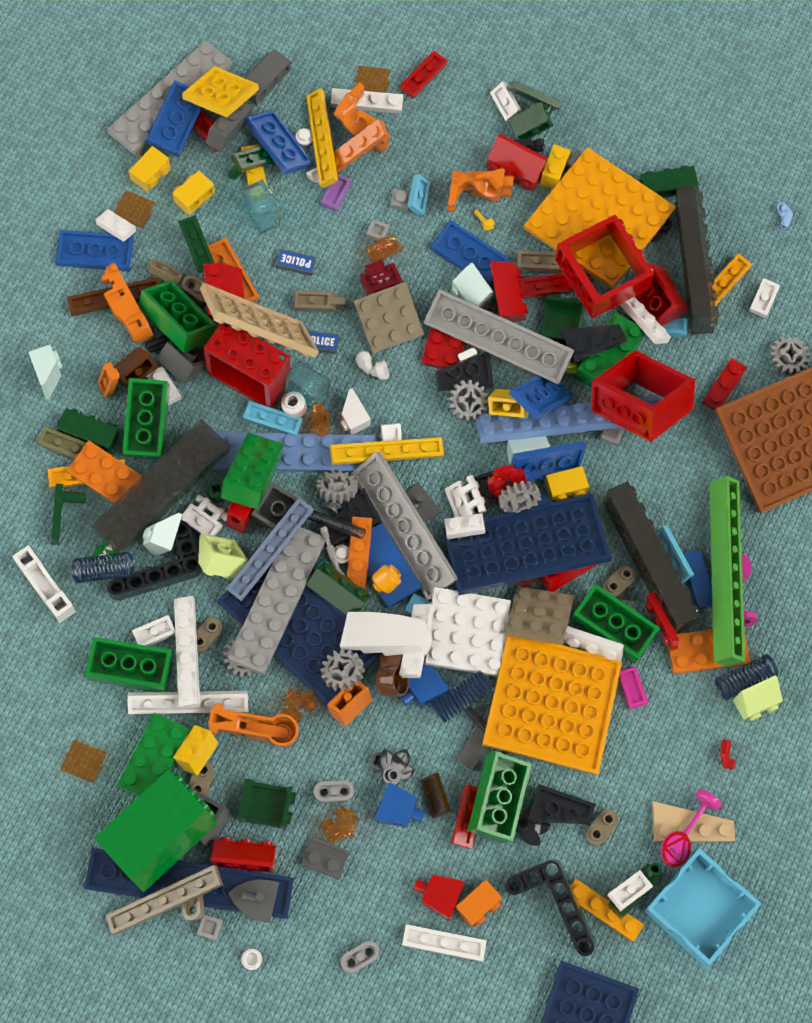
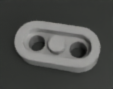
[314,780,354,803]
[341,941,380,974]

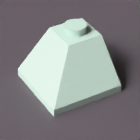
[143,513,182,556]

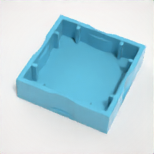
[643,848,762,968]

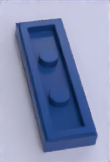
[683,550,712,610]

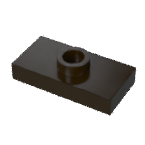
[420,773,451,818]

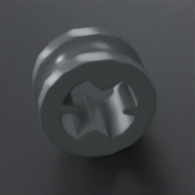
[322,500,342,515]
[370,752,383,772]

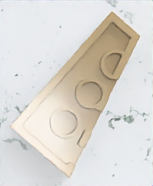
[652,801,735,843]

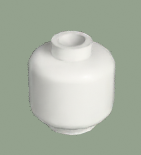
[281,391,307,417]

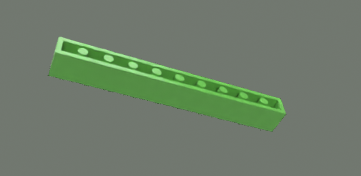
[709,475,745,667]

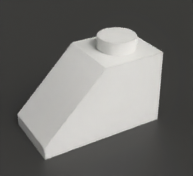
[340,388,371,435]

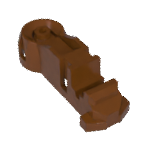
[376,614,411,697]

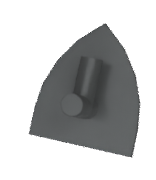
[406,483,441,522]
[228,879,279,923]

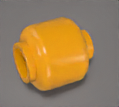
[372,565,401,594]

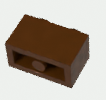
[113,346,158,389]

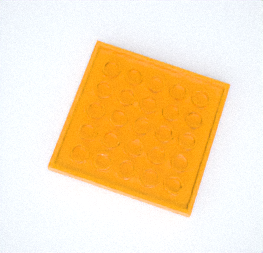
[523,147,676,290]
[482,636,622,775]

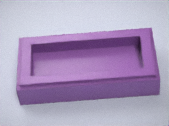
[320,174,352,212]

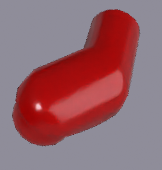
[720,739,736,770]

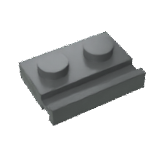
[301,837,350,880]

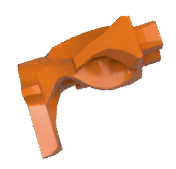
[334,82,391,153]
[447,168,514,212]

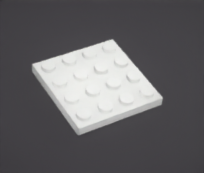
[424,587,511,677]

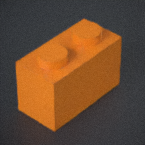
[327,680,373,727]
[455,880,502,927]

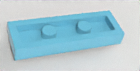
[243,401,303,436]
[650,525,694,585]

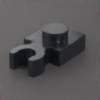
[514,138,545,152]

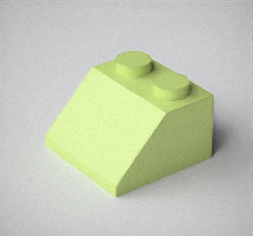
[198,533,248,579]
[733,675,783,721]

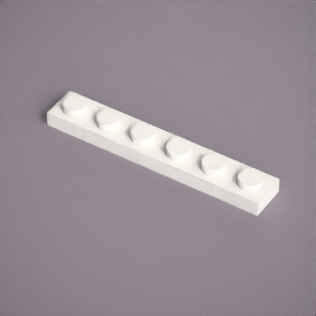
[174,596,200,710]
[127,691,248,714]

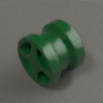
[207,480,224,503]

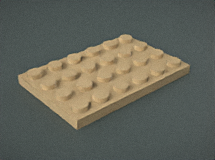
[200,283,319,358]

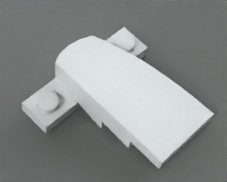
[340,604,434,678]

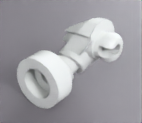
[355,351,389,380]

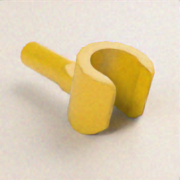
[474,210,494,231]

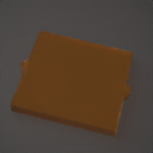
[355,65,389,93]
[114,191,155,228]
[61,740,107,783]

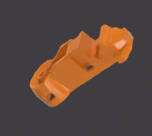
[101,262,154,343]
[208,703,298,748]

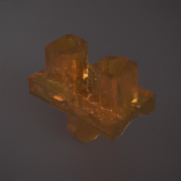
[365,234,403,263]
[310,403,330,437]
[282,689,318,722]
[321,806,359,844]

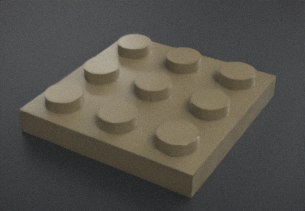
[353,282,424,354]
[505,586,575,645]

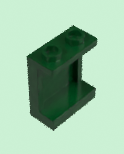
[540,295,583,346]
[237,778,296,829]

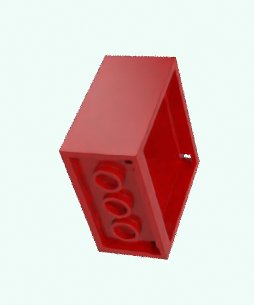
[555,214,654,319]
[204,322,291,408]
[591,350,696,442]

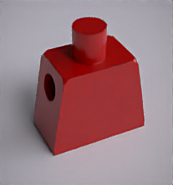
[226,502,254,534]
[413,874,464,920]

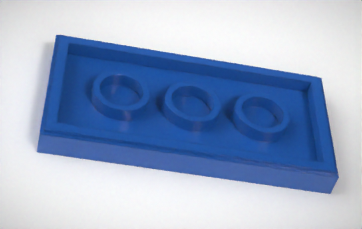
[146,80,202,157]
[244,110,313,175]
[429,220,510,287]
[56,230,134,272]
[509,376,574,419]
[508,441,586,481]
[349,523,422,608]

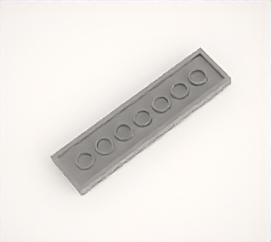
[107,41,232,154]
[424,289,575,385]
[351,452,458,601]
[228,527,326,676]

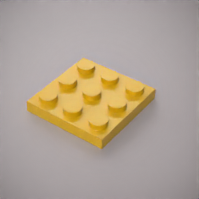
[182,66,259,118]

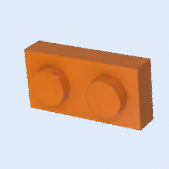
[97,362,119,399]

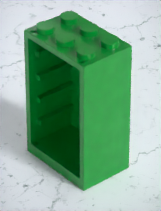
[94,769,217,893]

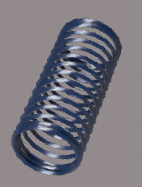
[71,552,135,583]
[715,654,779,700]
[431,670,493,723]

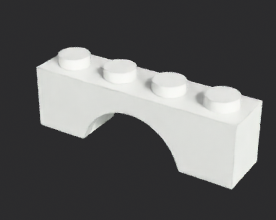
[12,545,76,623]

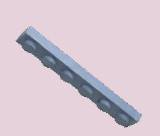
[226,497,314,602]

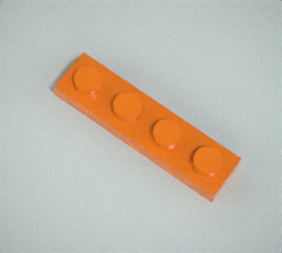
[334,119,389,174]
[347,517,373,590]

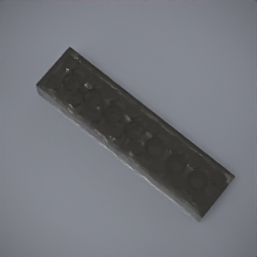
[675,185,719,335]
[91,419,230,558]
[603,481,699,634]

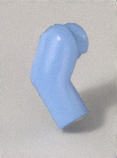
[777,202,793,230]

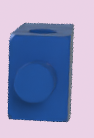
[400,662,450,707]
[375,782,425,827]

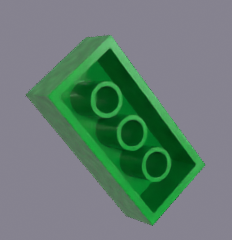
[138,280,217,352]
[575,312,645,388]
[122,378,170,460]
[221,433,284,509]
[571,584,660,664]
[85,637,173,692]
[117,713,191,798]
[467,751,532,843]

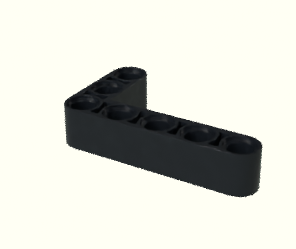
[107,520,202,601]
[505,859,596,957]

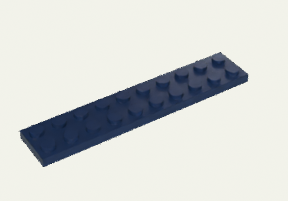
[84,848,294,920]

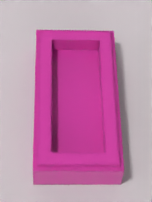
[619,666,648,710]

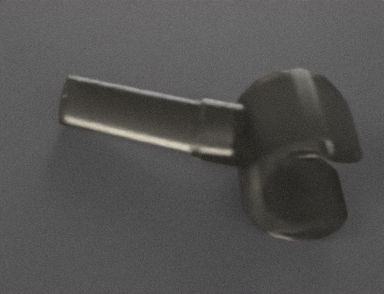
[616,587,638,601]

